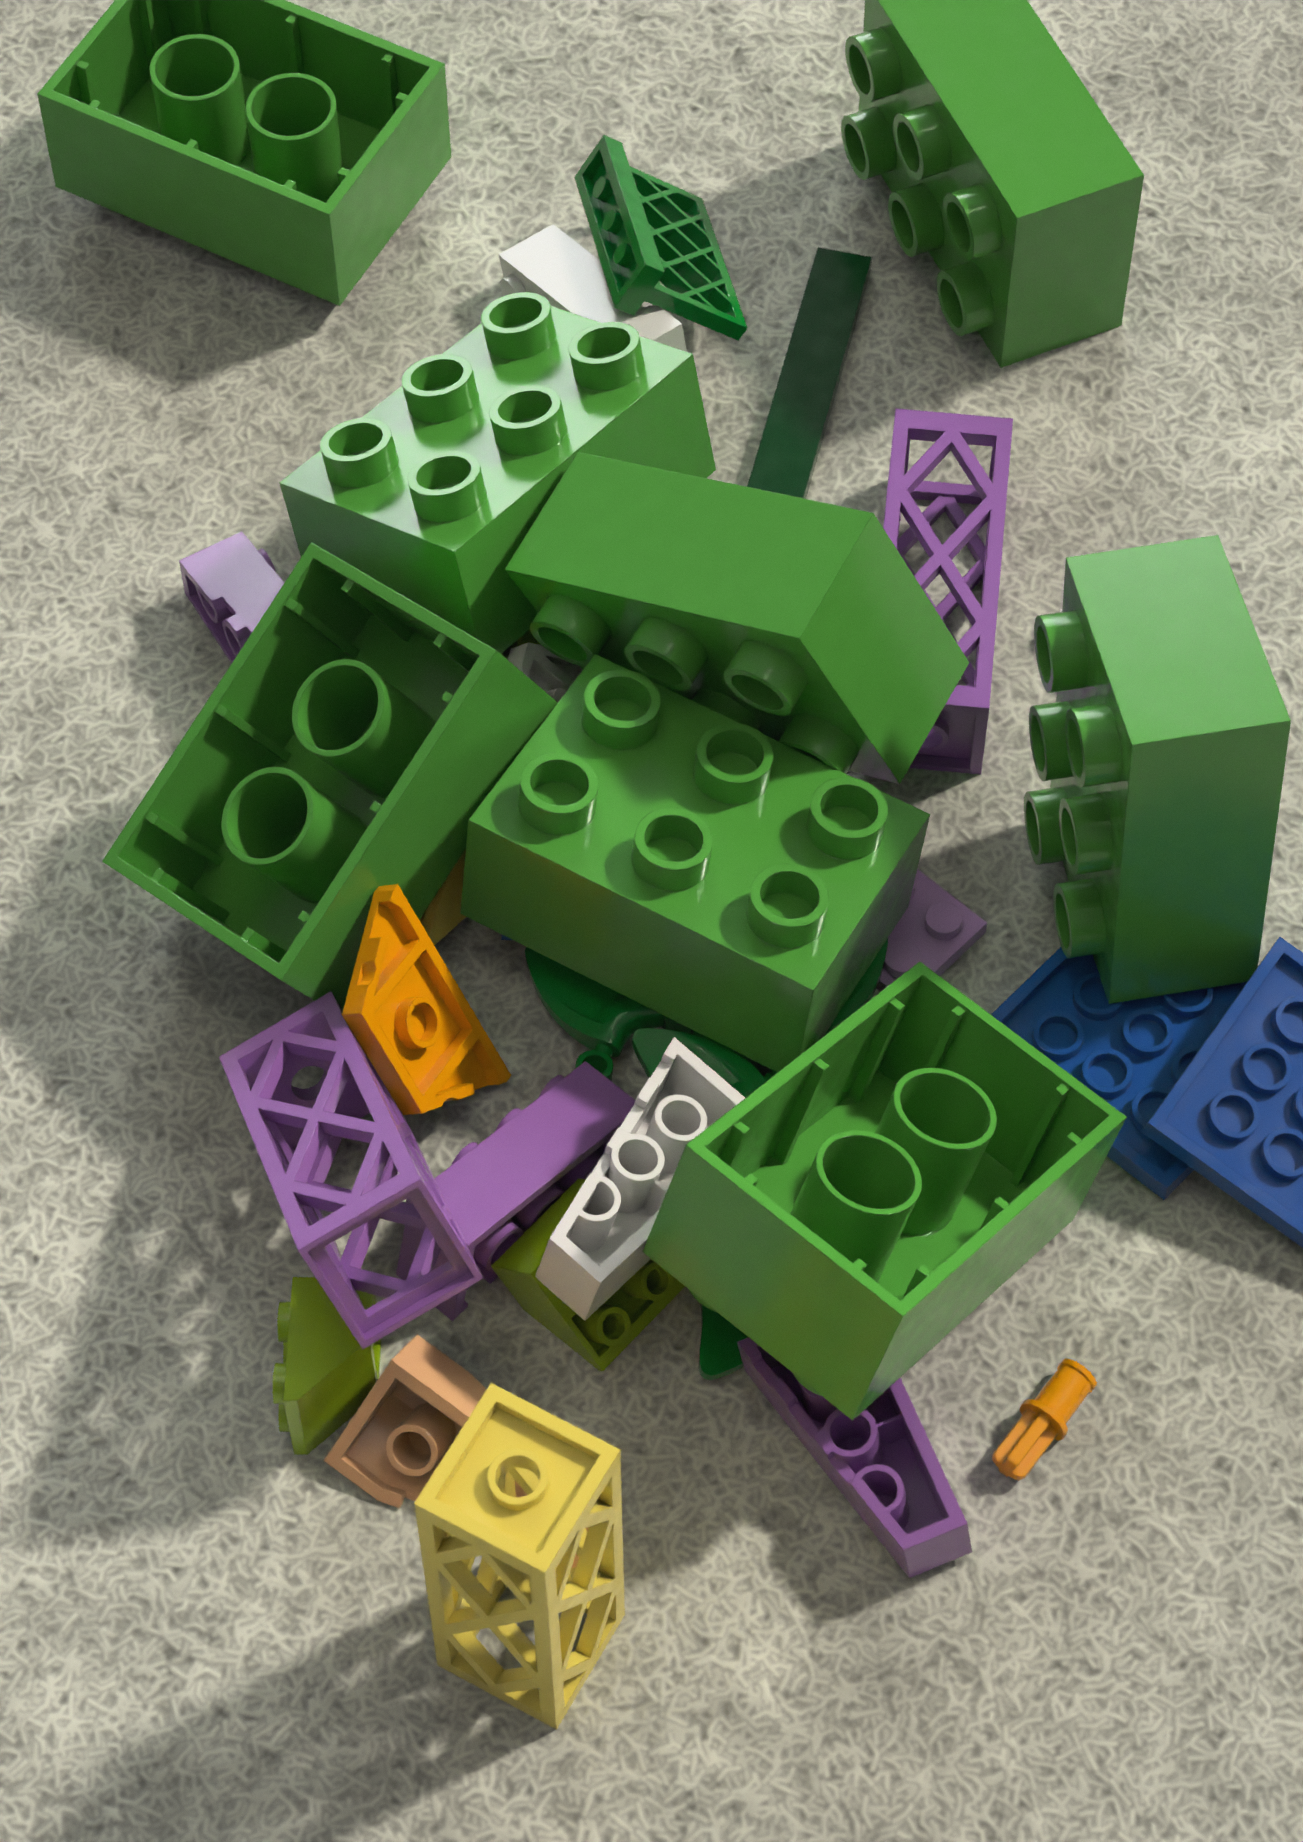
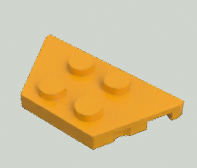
[342,884,512,1115]

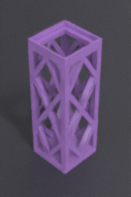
[883,408,1013,775]
[219,992,483,1349]

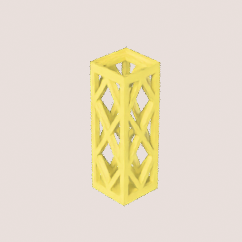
[414,1383,625,1730]

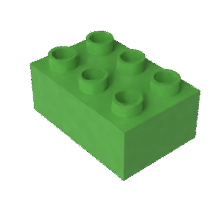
[37,0,451,306]
[841,0,1144,368]
[279,292,716,654]
[505,452,970,784]
[1024,535,1291,1004]
[102,542,558,1010]
[460,654,930,1072]
[642,961,1127,1421]

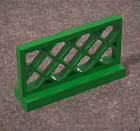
[574,135,748,341]

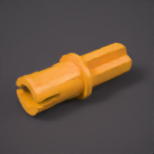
[992,1359,1097,1481]

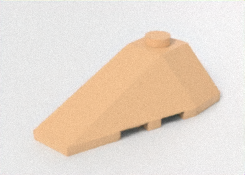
[324,1334,589,1568]

